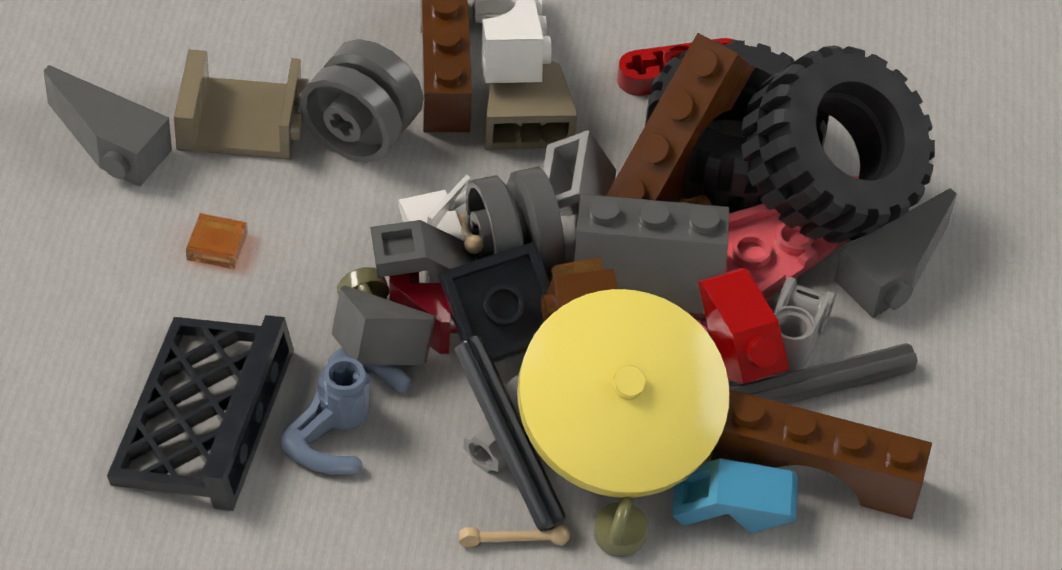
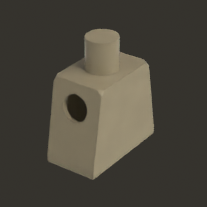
[485,61,577,150]

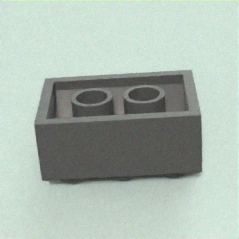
[573,194,729,321]

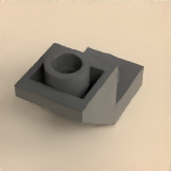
[370,220,476,283]

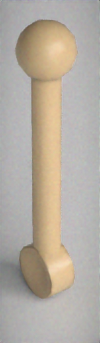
[457,214,483,254]
[459,525,570,548]

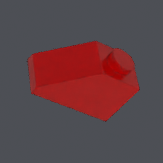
[697,268,790,384]

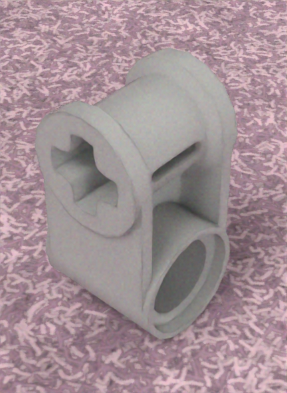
[773,277,836,373]

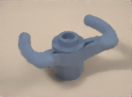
[280,348,411,475]

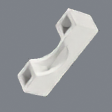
[472,0,551,83]

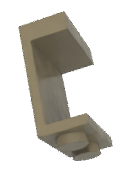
[174,49,309,159]

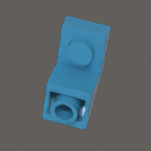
[672,458,798,533]

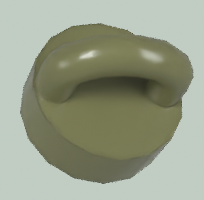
[337,267,389,299]
[594,497,648,557]

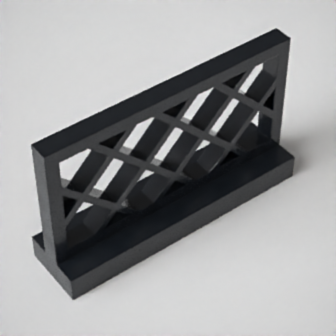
[107,315,294,511]

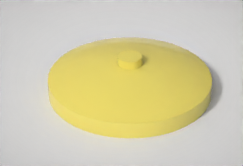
[517,289,729,498]

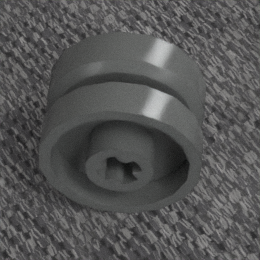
[300,39,424,163]
[466,166,565,274]

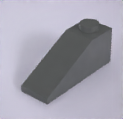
[44,65,172,187]
[834,188,957,318]

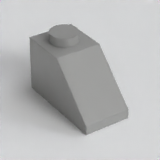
[543,130,617,216]

